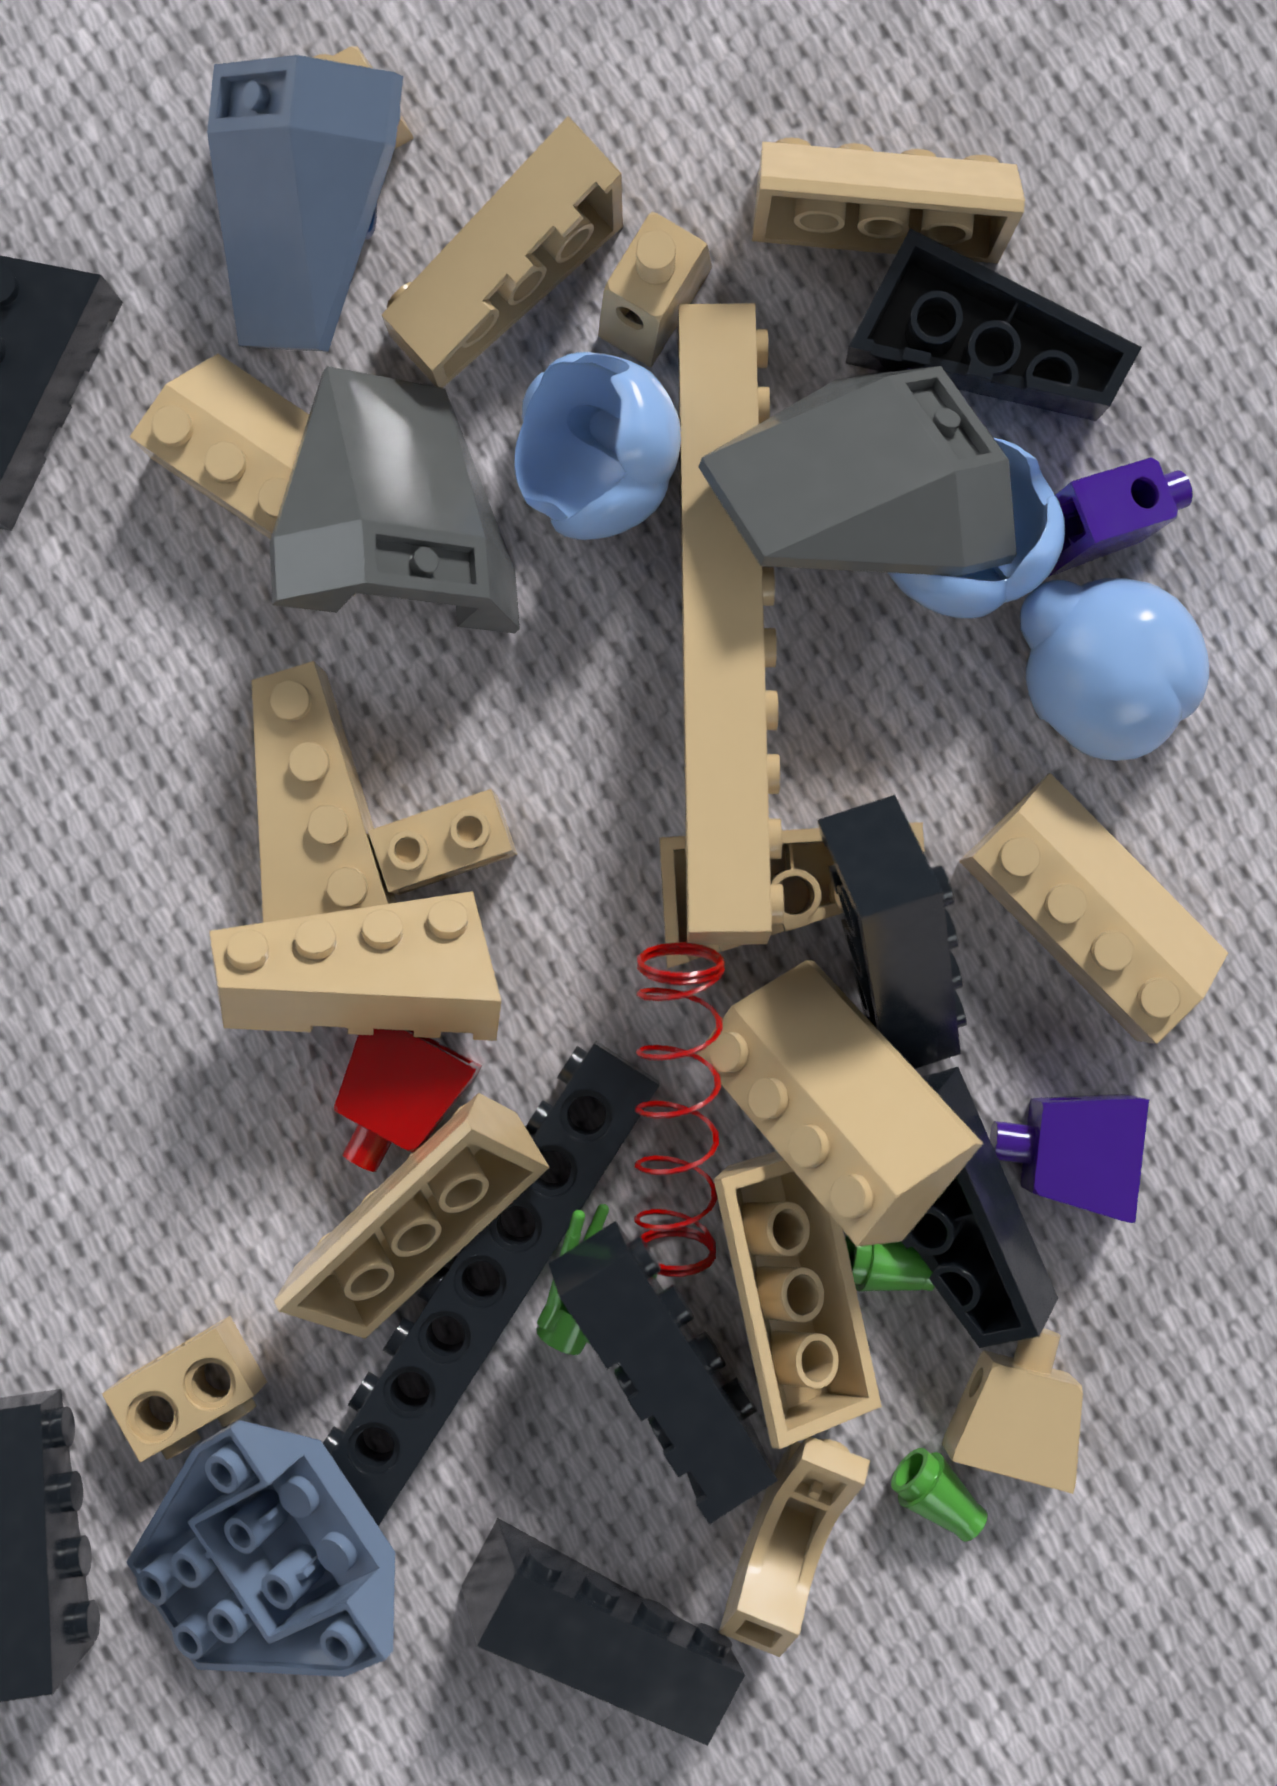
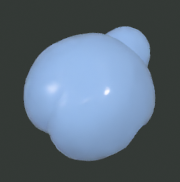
[514,352,681,540]
[887,437,1065,619]
[1020,578,1210,761]

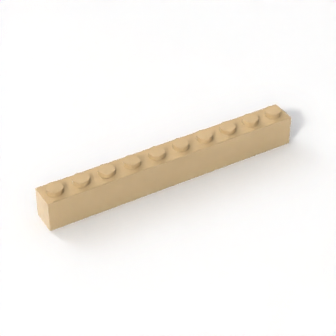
[678,303,784,945]

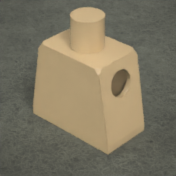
[598,212,712,368]
[942,1328,1083,1494]

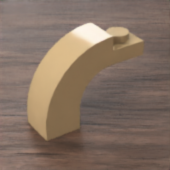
[719,1436,870,1657]

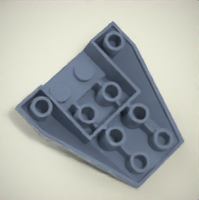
[207,55,404,352]
[126,1420,395,1677]

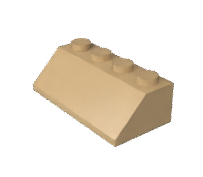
[752,138,1025,264]
[129,353,356,596]
[959,773,1228,1044]
[697,960,983,1246]
[274,1093,550,1339]
[714,1151,882,1449]

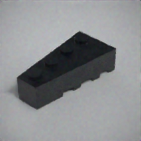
[845,228,1142,421]
[0,255,123,531]
[817,795,967,1069]
[901,1067,1058,1348]
[549,1221,778,1525]
[0,1389,100,1702]
[461,1518,745,1746]

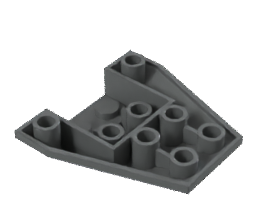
[269,366,520,634]
[698,366,1017,576]

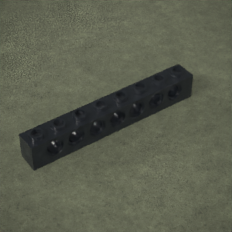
[323,1041,660,1527]

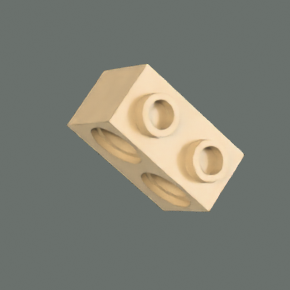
[368,789,518,895]
[102,1316,267,1463]

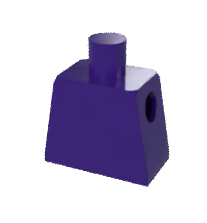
[1048,457,1193,577]
[989,1094,1149,1223]

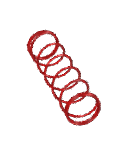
[634,942,725,1277]

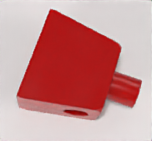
[334,1029,482,1172]

